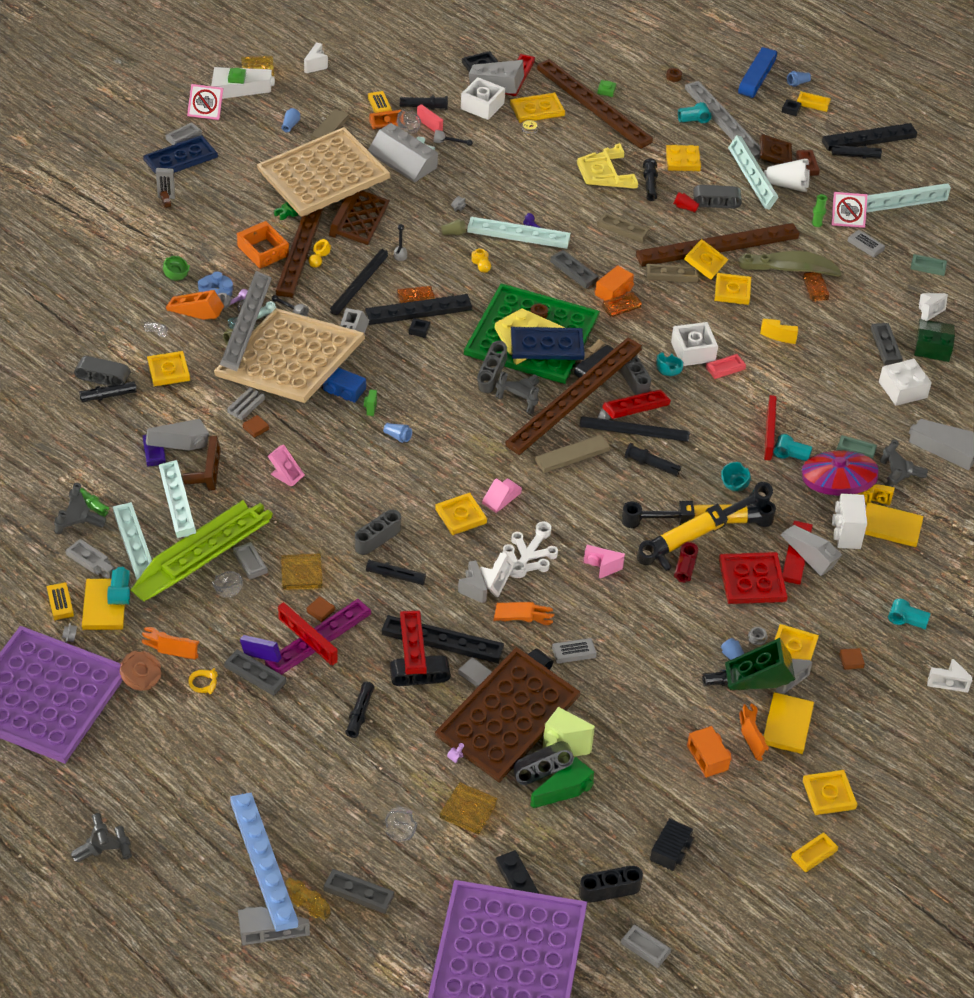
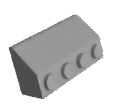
[368,123,438,183]

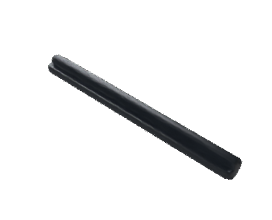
[330,249,388,315]
[580,416,690,442]

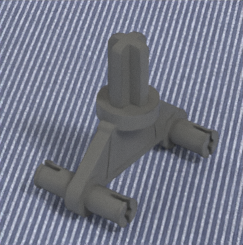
[495,372,539,414]
[880,440,928,487]
[54,483,106,534]
[71,813,132,862]

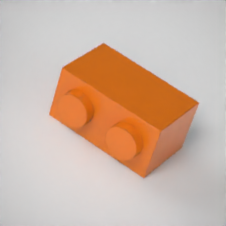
[595,265,634,305]
[687,726,732,778]

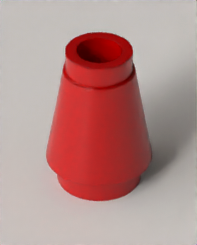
[673,192,699,213]

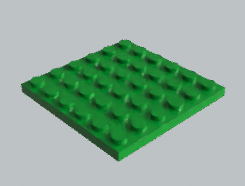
[464,283,600,384]

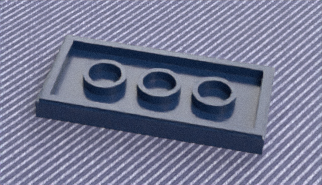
[143,135,218,174]
[510,327,585,360]

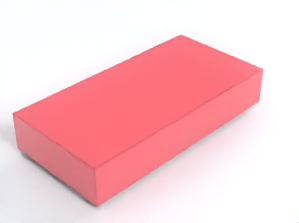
[417,104,443,132]
[706,354,746,379]

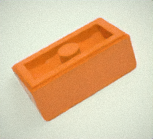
[369,110,404,130]

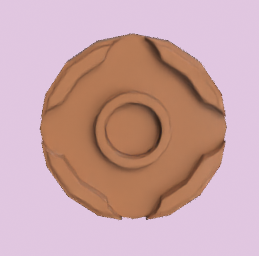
[120,651,161,691]

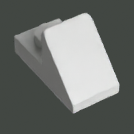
[304,42,328,73]
[919,293,948,321]
[480,553,515,598]
[927,659,972,693]

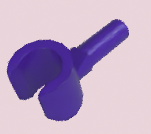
[523,213,541,228]

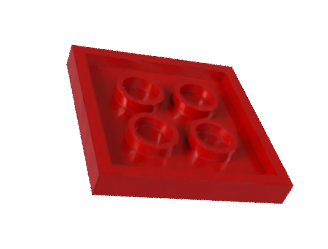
[719,552,787,604]

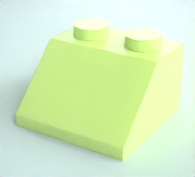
[543,707,595,757]

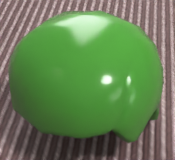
[163,256,190,281]

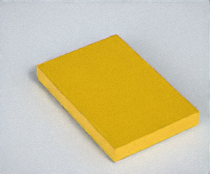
[510,92,565,123]
[865,502,924,547]
[82,579,125,630]
[764,692,814,754]

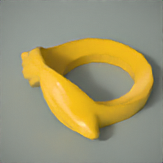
[188,668,218,694]

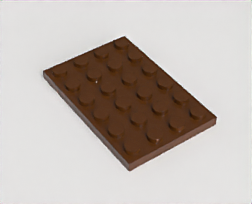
[435,647,580,783]

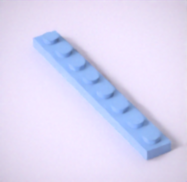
[230,792,298,932]

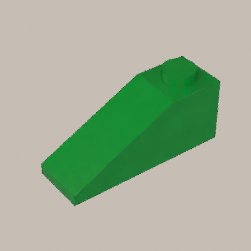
[530,757,594,808]

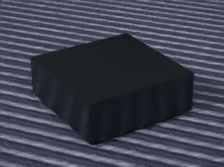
[781,99,802,116]
[409,318,431,338]

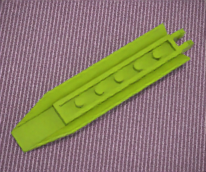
[131,500,273,602]

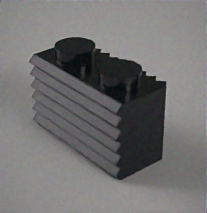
[650,818,695,871]

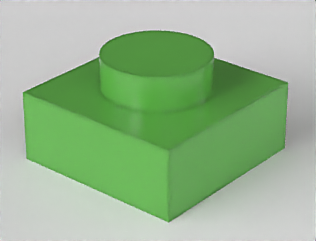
[228,68,246,84]
[597,80,616,97]
[364,389,377,416]

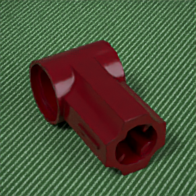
[674,542,698,583]

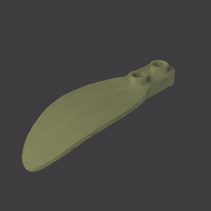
[739,251,842,277]

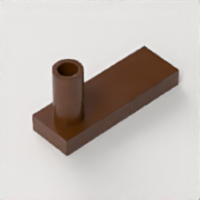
[183,436,221,491]

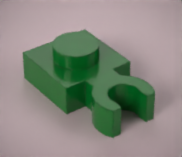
[274,202,299,220]

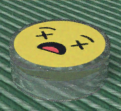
[522,120,538,135]

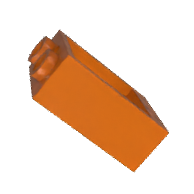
[237,221,289,269]

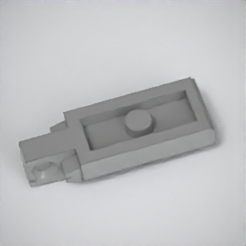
[65,539,114,579]

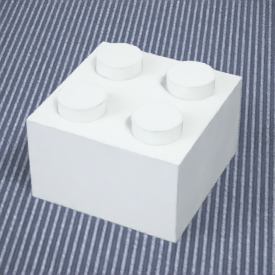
[461,77,505,120]
[671,322,718,366]
[879,359,932,406]
[832,494,867,549]

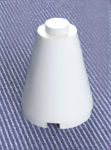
[764,159,810,192]

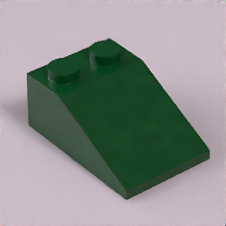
[914,319,955,362]
[725,638,795,690]

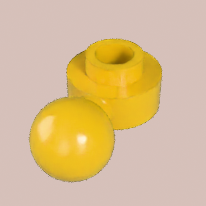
[308,239,331,268]
[471,249,491,273]

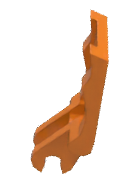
[493,602,554,625]
[142,627,199,660]
[739,703,769,761]

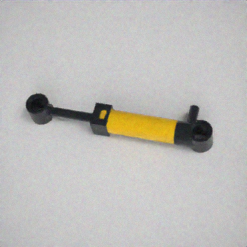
[637,482,773,571]
[621,494,776,528]

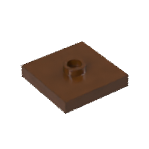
[760,134,792,164]

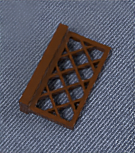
[329,190,390,245]

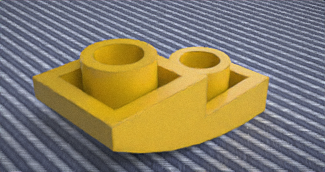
[760,319,798,344]
[858,484,895,505]

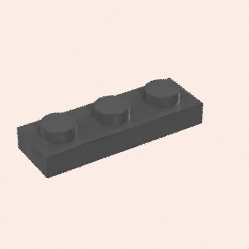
[550,250,599,289]
[871,323,903,365]
[224,649,286,696]
[324,869,394,914]

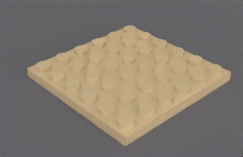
[257,127,390,217]
[214,308,365,403]

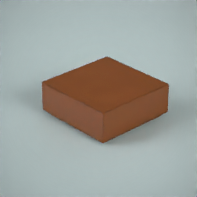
[243,415,269,438]
[306,596,335,622]
[839,648,865,670]

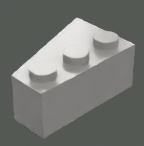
[469,60,524,94]

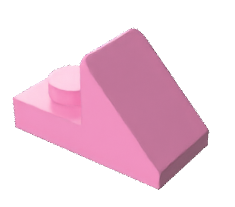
[267,444,305,486]
[482,478,522,513]
[584,545,625,578]

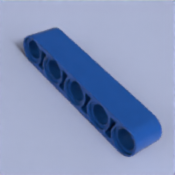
[738,47,777,98]

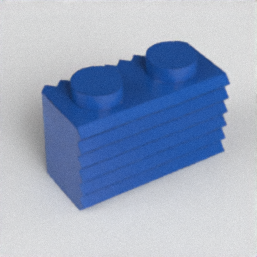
[323,367,366,403]

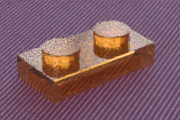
[803,272,829,301]
[397,286,435,303]
[602,292,642,317]

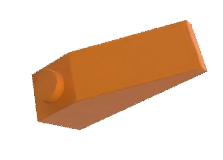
[166,290,224,320]

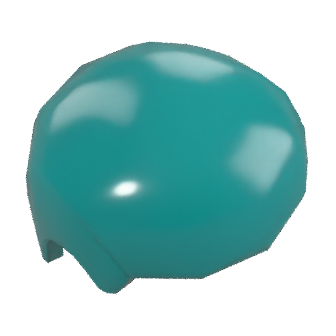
[656,352,684,376]
[721,462,751,492]

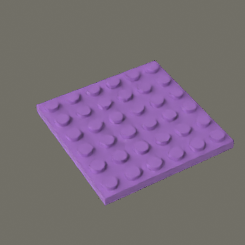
[0,626,123,764]
[428,880,587,998]

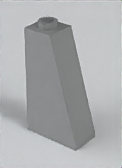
[909,419,974,471]

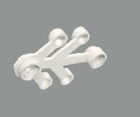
[503,521,558,578]

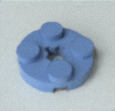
[198,272,233,297]

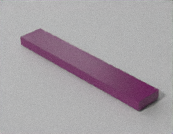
[265,599,371,675]

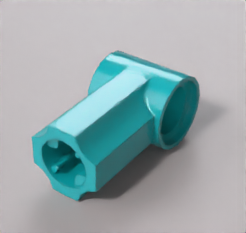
[677,102,712,123]
[773,434,813,461]
[107,567,130,605]
[888,598,931,629]

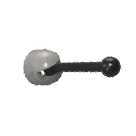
[433,130,473,146]
[394,224,407,261]
[272,295,309,317]

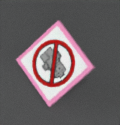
[187,84,224,120]
[831,192,868,228]

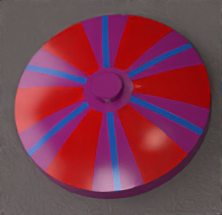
[802,450,878,496]

